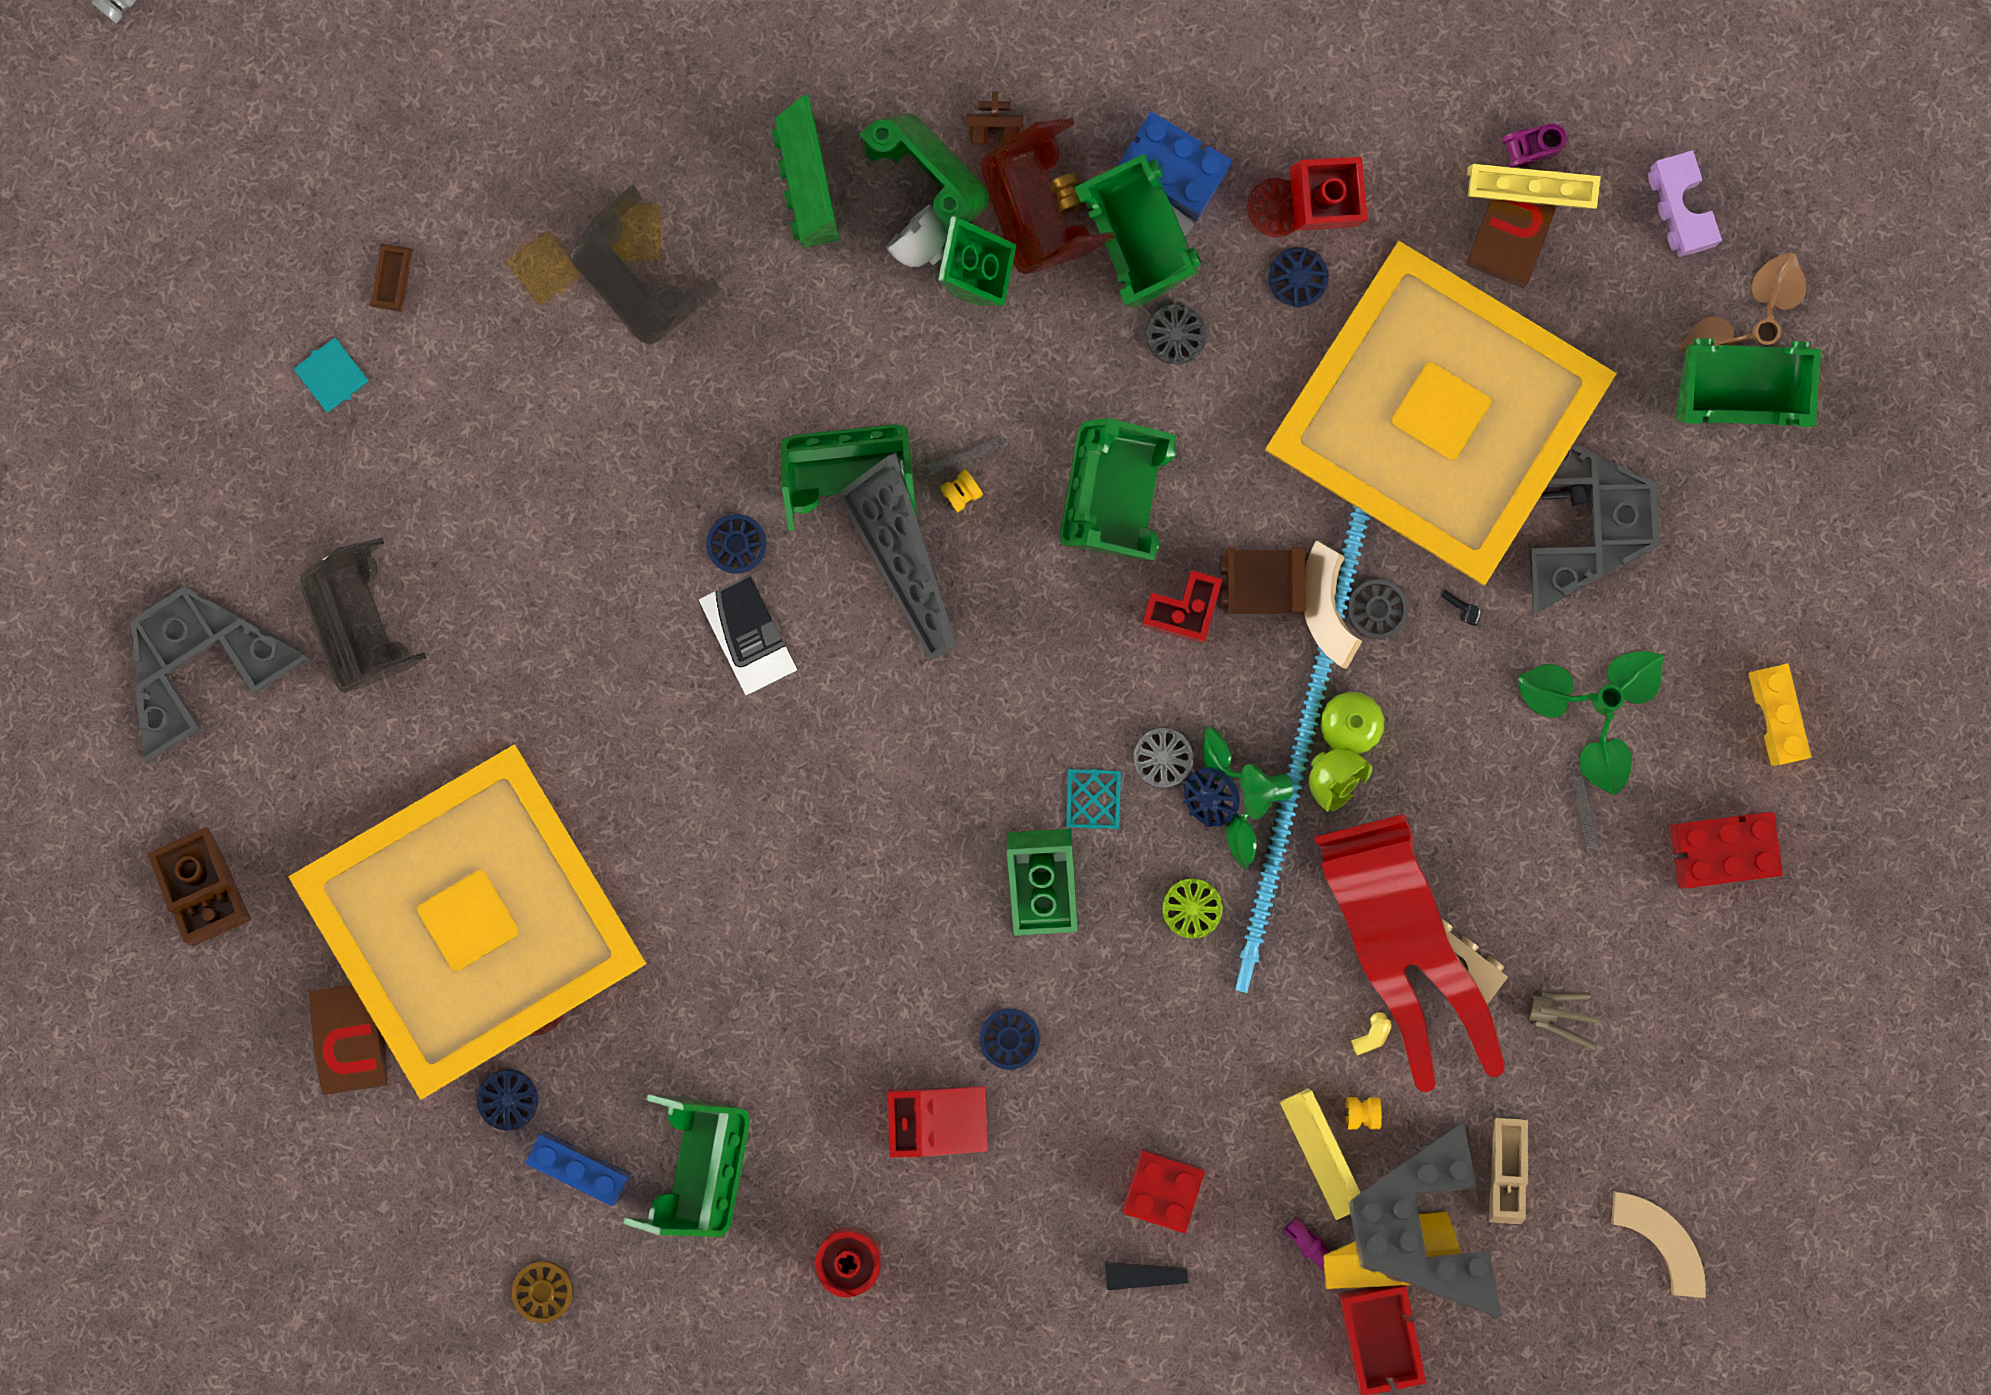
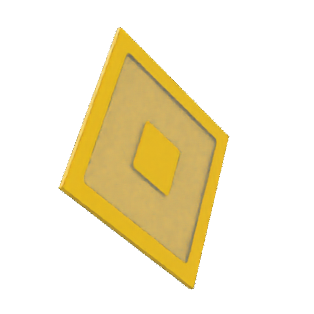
[1265,240,1617,586]
[288,744,646,1100]

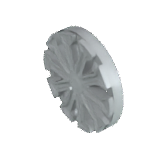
[1133,728,1193,788]

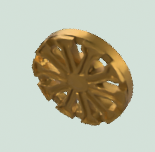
[512,1261,573,1323]

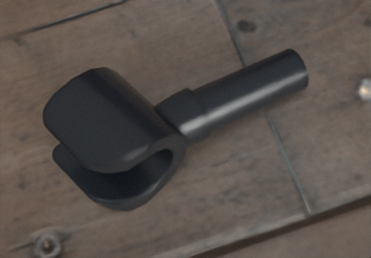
[1542,486,1589,506]
[1441,590,1481,626]

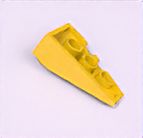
[1323,1212,1461,1289]

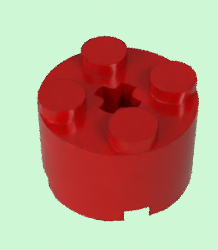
[815,1227,882,1298]

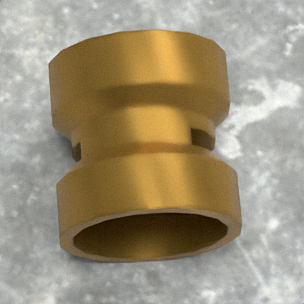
[1049,173,1087,215]

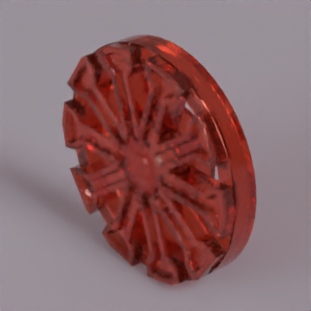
[1247,177,1295,238]

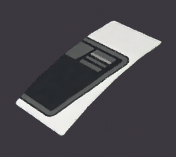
[699,574,797,695]

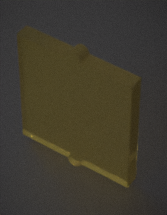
[608,202,662,264]
[506,231,581,306]

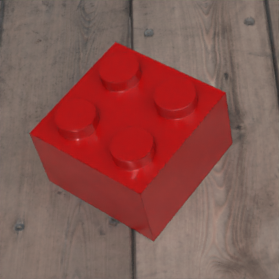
[1289,157,1368,231]
[1122,1148,1205,1234]

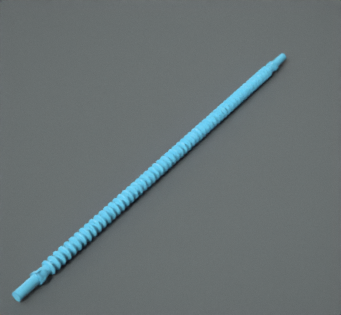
[1235,505,1370,993]

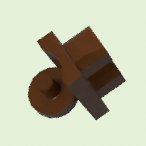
[966,92,1023,144]

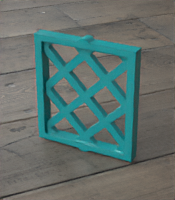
[1066,769,1121,830]

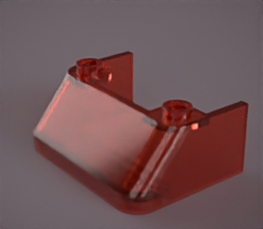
[981,118,1115,274]

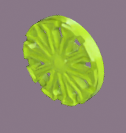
[1162,878,1223,939]

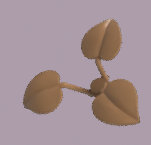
[1679,253,1822,399]

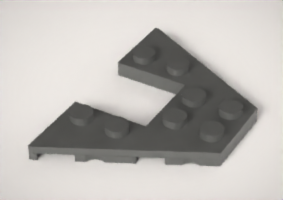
[1529,445,1660,614]
[130,586,310,763]
[1349,1123,1502,1319]

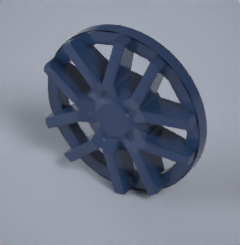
[1269,247,1329,307]
[706,514,766,574]
[1183,767,1240,827]

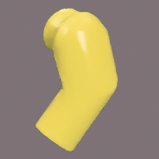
[1351,1012,1391,1055]

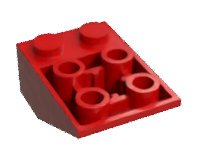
[887,1086,988,1158]

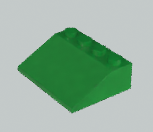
[771,95,840,248]

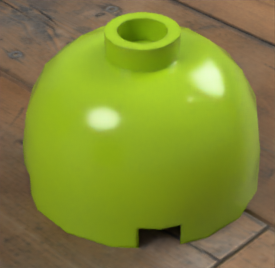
[1320,691,1385,754]
[1309,748,1372,812]

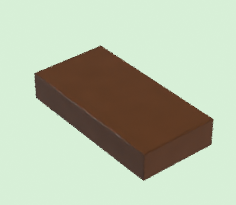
[369,243,413,312]

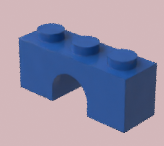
[525,1131,631,1207]

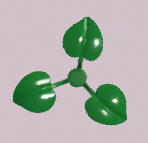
[1518,651,1664,795]
[1203,726,1293,869]

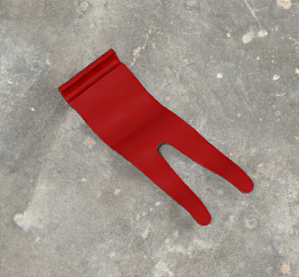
[1314,814,1505,1092]

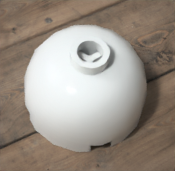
[885,204,947,267]

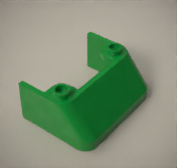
[781,424,917,531]
[624,1094,750,1237]

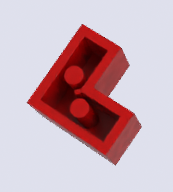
[1141,570,1222,644]

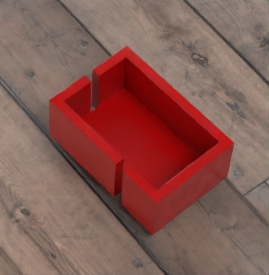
[1670,811,1783,888]
[1338,1285,1426,1395]

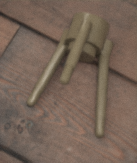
[1528,991,1599,1050]

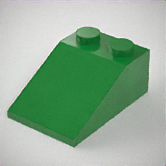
[938,217,1016,307]
[1007,829,1078,936]

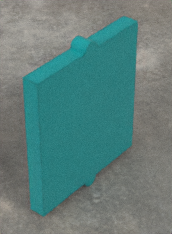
[294,337,369,413]

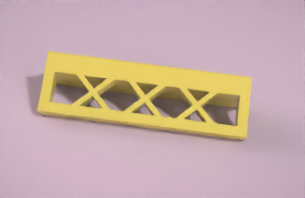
[1467,164,1601,209]
[1279,1088,1361,1220]

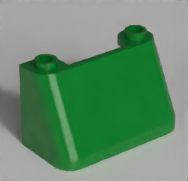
[860,113,989,235]
[1074,154,1202,308]
[1675,338,1821,427]
[1060,418,1176,561]

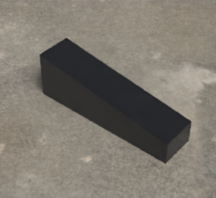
[1105,1262,1188,1290]

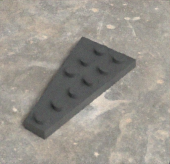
[837,453,957,661]

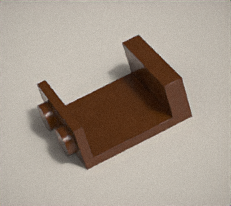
[1220,547,1306,614]

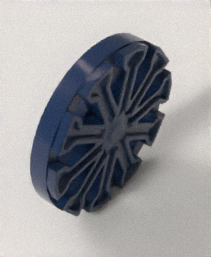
[979,1009,1040,1070]
[477,1069,538,1131]

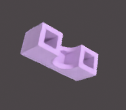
[1648,150,1722,257]

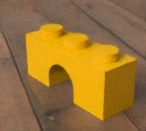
[1748,663,1812,766]

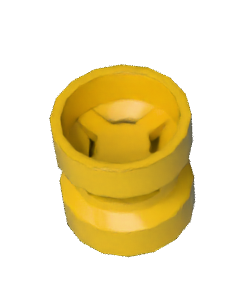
[939,469,983,513]
[1346,1097,1382,1130]

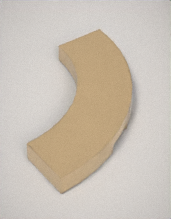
[1304,541,1362,669]
[1611,1191,1706,1298]

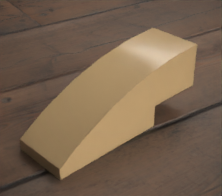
[1489,1118,1528,1224]

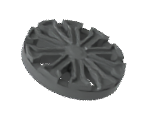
[1146,304,1206,365]
[1348,579,1408,639]

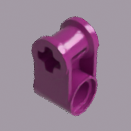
[1501,123,1567,168]

